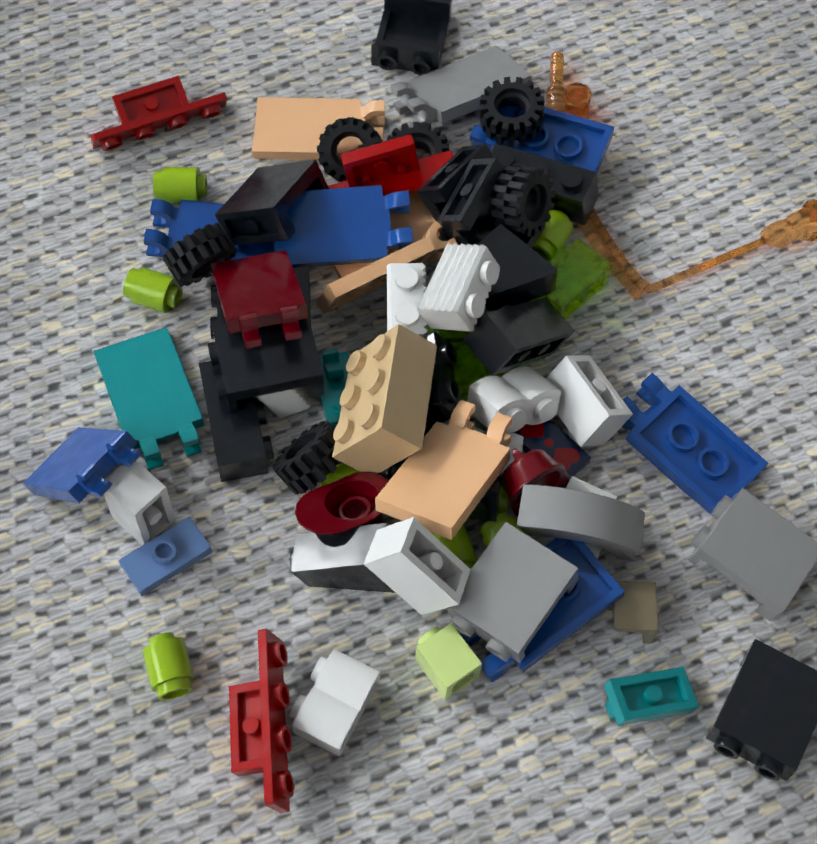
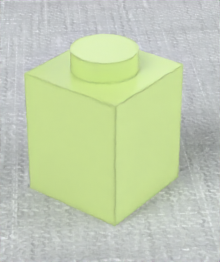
[415,624,482,700]

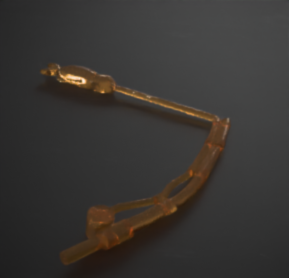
[546,52,817,300]

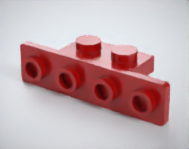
[91,75,228,151]
[328,134,454,196]
[229,628,294,813]

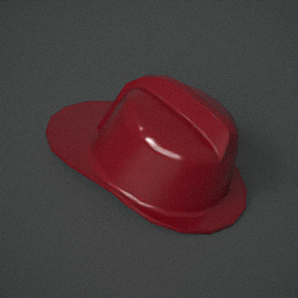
[501,448,569,517]
[295,472,388,535]

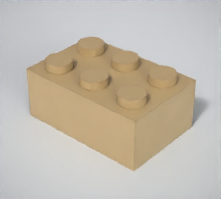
[332,324,437,474]

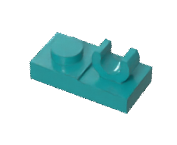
[319,348,349,428]
[604,666,699,726]

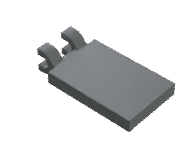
[390,46,532,128]

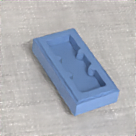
[118,517,212,597]

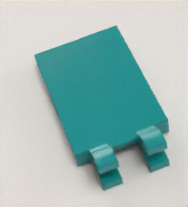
[93,327,204,471]

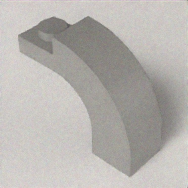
[517,484,645,561]

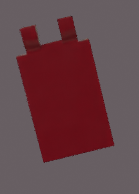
[211,250,309,349]

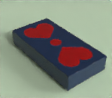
[514,420,591,480]

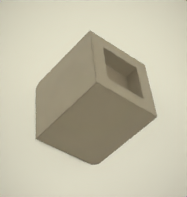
[608,581,658,644]

